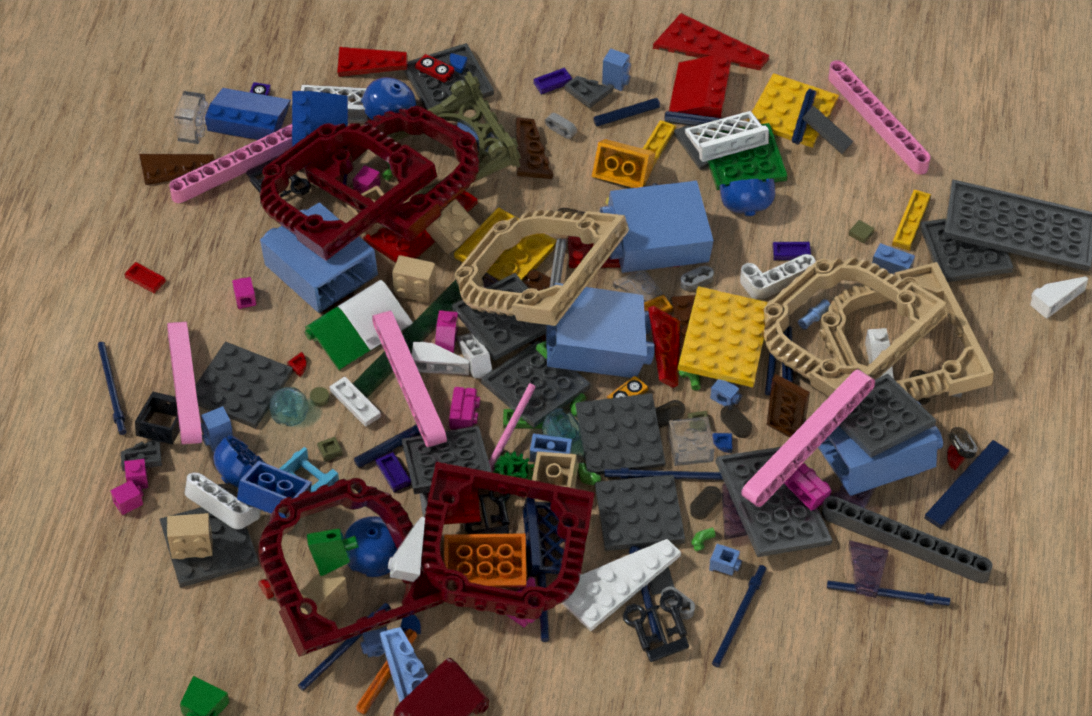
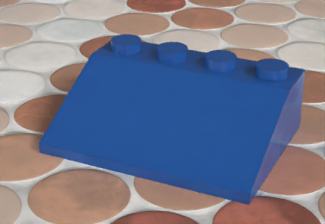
[205,88,291,140]
[292,91,348,167]

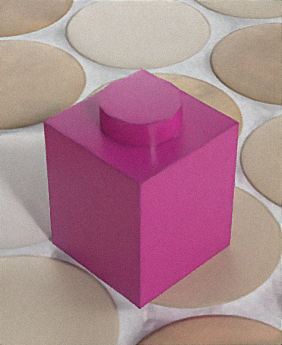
[353,165,381,194]
[232,277,256,309]
[124,459,149,489]
[110,480,144,515]

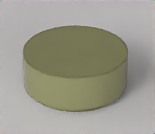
[310,387,330,407]

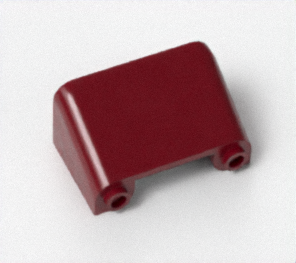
[393,658,489,716]

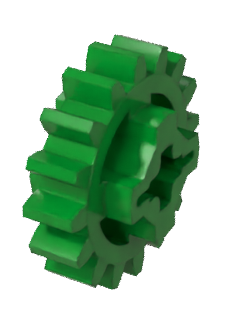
[493,451,534,480]

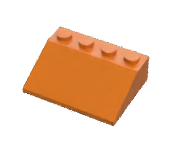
[444,533,526,588]

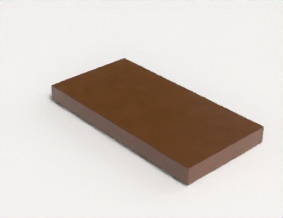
[766,374,810,437]

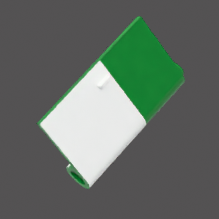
[304,280,413,371]

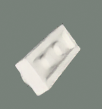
[330,377,381,427]

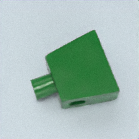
[307,529,359,576]
[180,676,229,716]

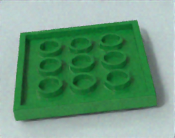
[700,123,788,190]

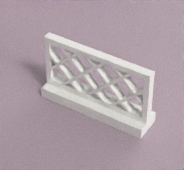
[301,85,368,124]
[685,111,769,162]

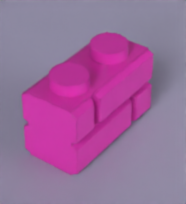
[449,387,481,430]
[784,463,832,511]

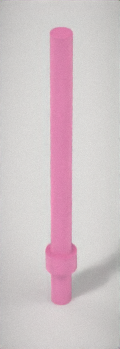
[488,384,536,472]

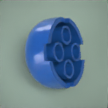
[361,77,416,120]
[720,178,776,216]
[213,435,265,488]
[344,516,397,577]

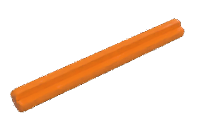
[356,629,417,714]

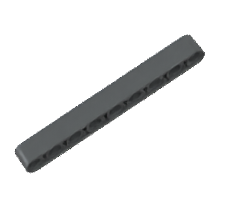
[822,496,993,583]

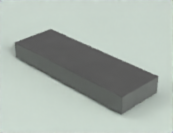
[802,106,854,154]
[674,124,709,170]

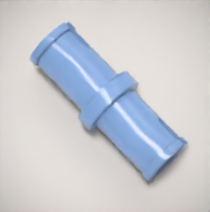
[798,299,831,330]

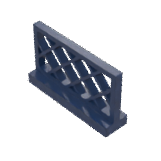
[522,497,571,576]

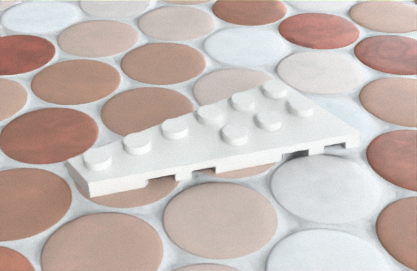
[562,539,681,631]

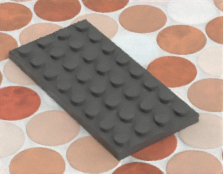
[943,179,1092,271]

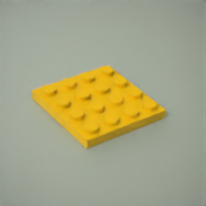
[747,73,839,148]
[454,207,557,282]

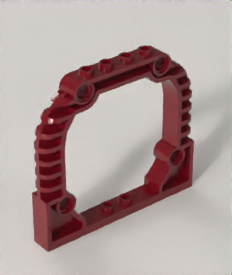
[304,106,479,242]
[260,123,438,261]
[421,462,595,620]
[258,478,445,657]

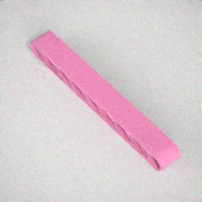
[828,60,930,175]
[169,124,292,203]
[372,310,447,448]
[167,322,202,445]
[741,370,875,507]

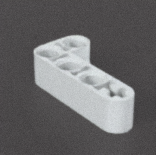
[740,254,815,300]
[185,473,261,529]

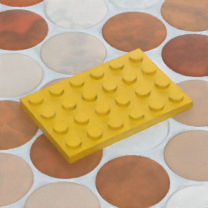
[678,286,768,387]

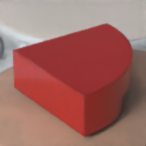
[287,352,307,377]
[947,445,967,471]
[258,579,274,599]

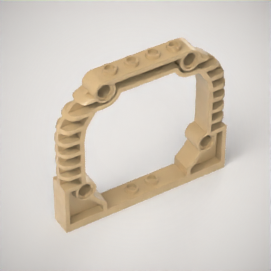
[455,210,629,326]
[764,258,947,397]
[819,262,994,401]

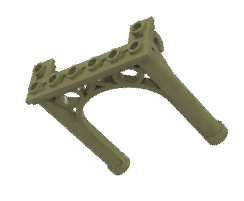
[387,71,521,195]

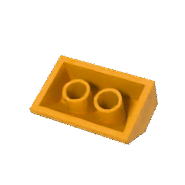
[591,139,656,188]

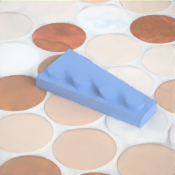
[379,627,428,702]

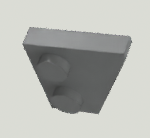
[565,76,614,108]
[121,440,162,471]

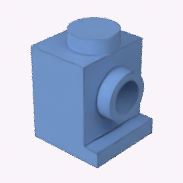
[710,379,742,410]
[709,544,742,576]
[360,627,388,658]

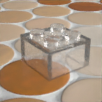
[174,91,208,144]
[668,417,715,466]

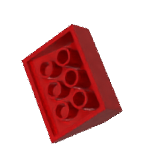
[669,55,732,118]

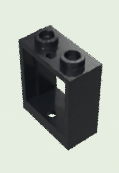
[135,391,180,445]

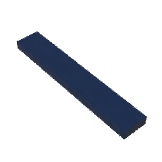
[924,440,1009,529]

